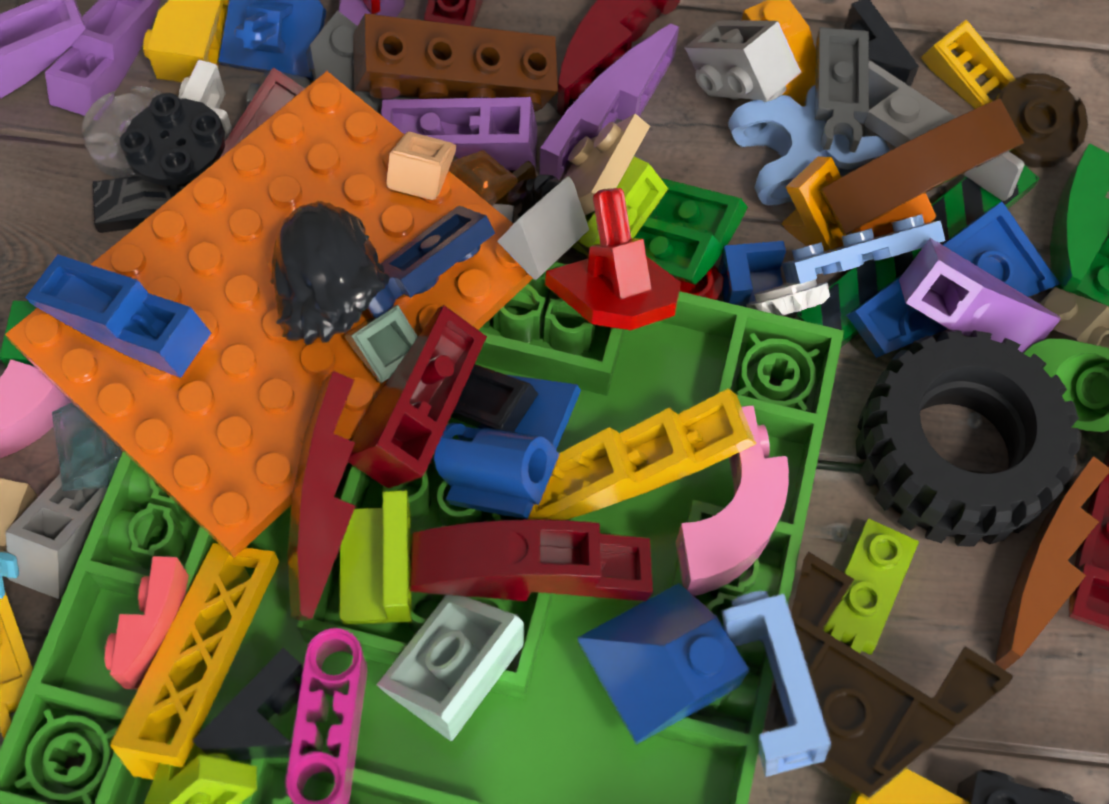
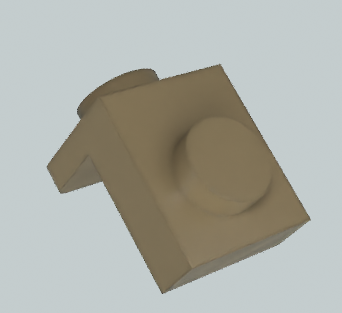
[1039,287,1109,348]

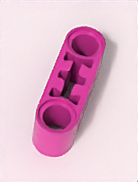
[286,628,367,804]

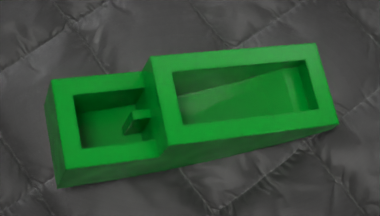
[1050,143,1109,293]

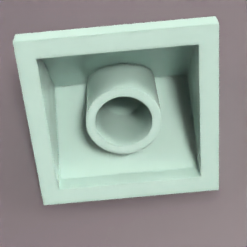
[377,595,524,742]

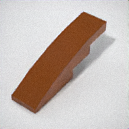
[995,456,1109,670]

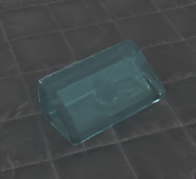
[52,402,121,491]

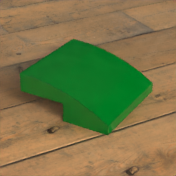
[634,178,748,285]

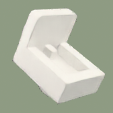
[179,60,232,141]

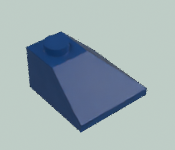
[577,583,749,745]

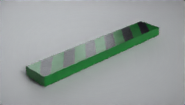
[795,165,1040,348]

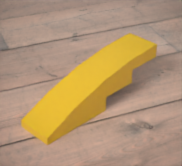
[527,388,756,520]

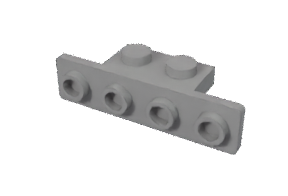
[864,60,1024,201]

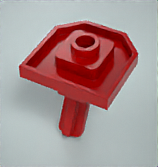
[545,188,681,330]

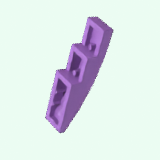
[540,23,679,179]

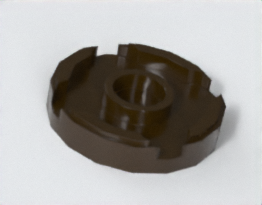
[993,73,1088,168]

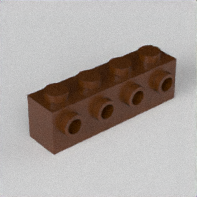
[353,14,558,112]

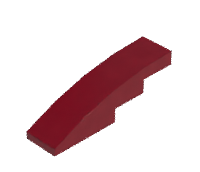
[288,371,356,622]

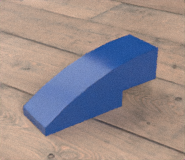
[25,254,211,378]

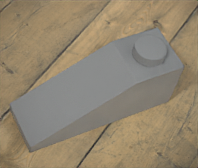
[6,432,123,599]

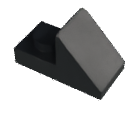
[844,0,919,87]
[193,648,304,760]

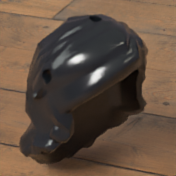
[270,201,389,345]

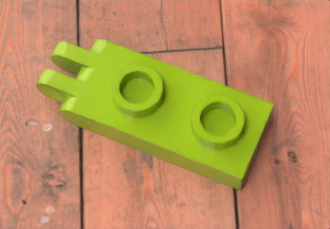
[824,518,919,655]

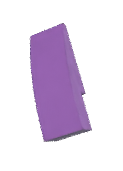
[0,0,86,99]
[45,0,160,118]

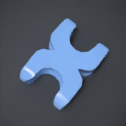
[728,85,890,205]

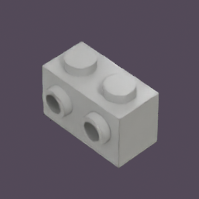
[684,20,801,102]

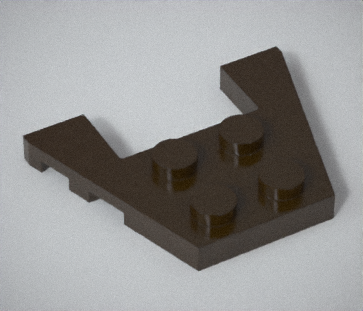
[763,551,1014,801]

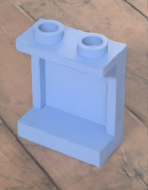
[723,591,831,777]

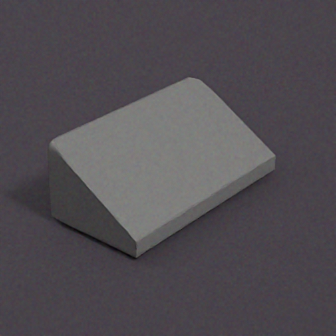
[497,176,589,281]

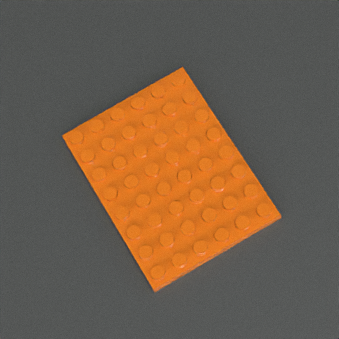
[5,71,533,558]

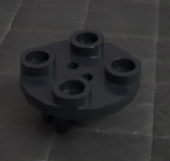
[120,93,225,192]

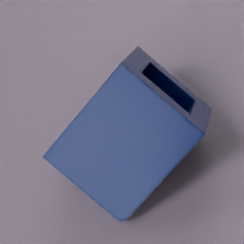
[718,241,786,307]

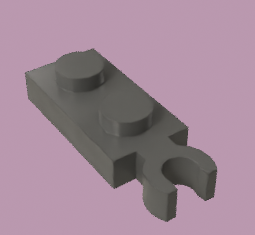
[815,27,869,152]

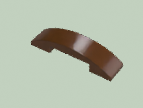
[820,98,1024,236]

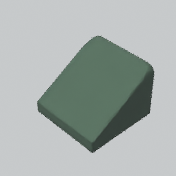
[344,305,418,383]

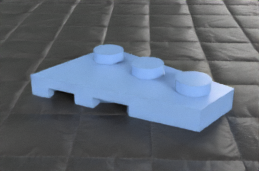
[782,214,946,284]

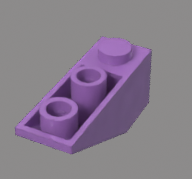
[899,238,1061,353]

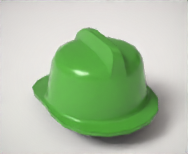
[1024,338,1109,432]

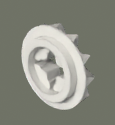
[746,279,830,316]

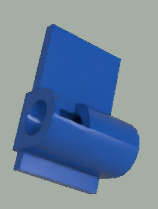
[434,375,581,520]

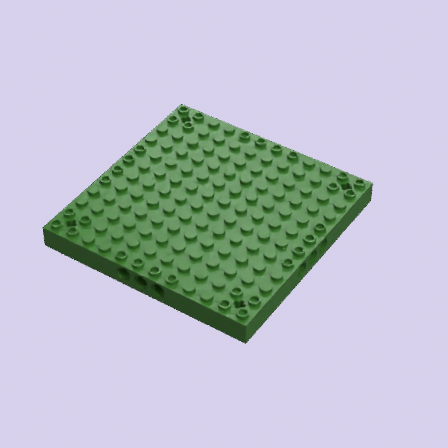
[0,262,844,804]

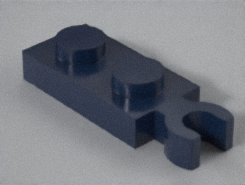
[362,206,495,318]

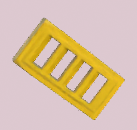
[921,20,1015,109]

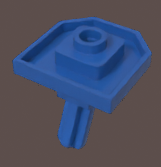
[218,0,327,81]

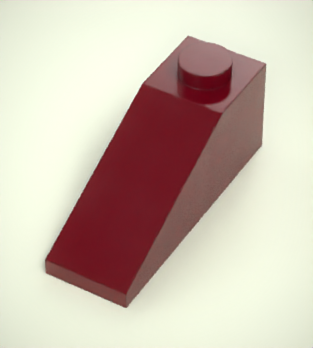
[348,305,487,489]

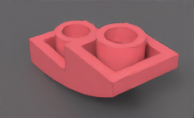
[105,556,189,690]

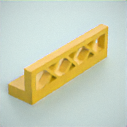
[110,543,280,780]

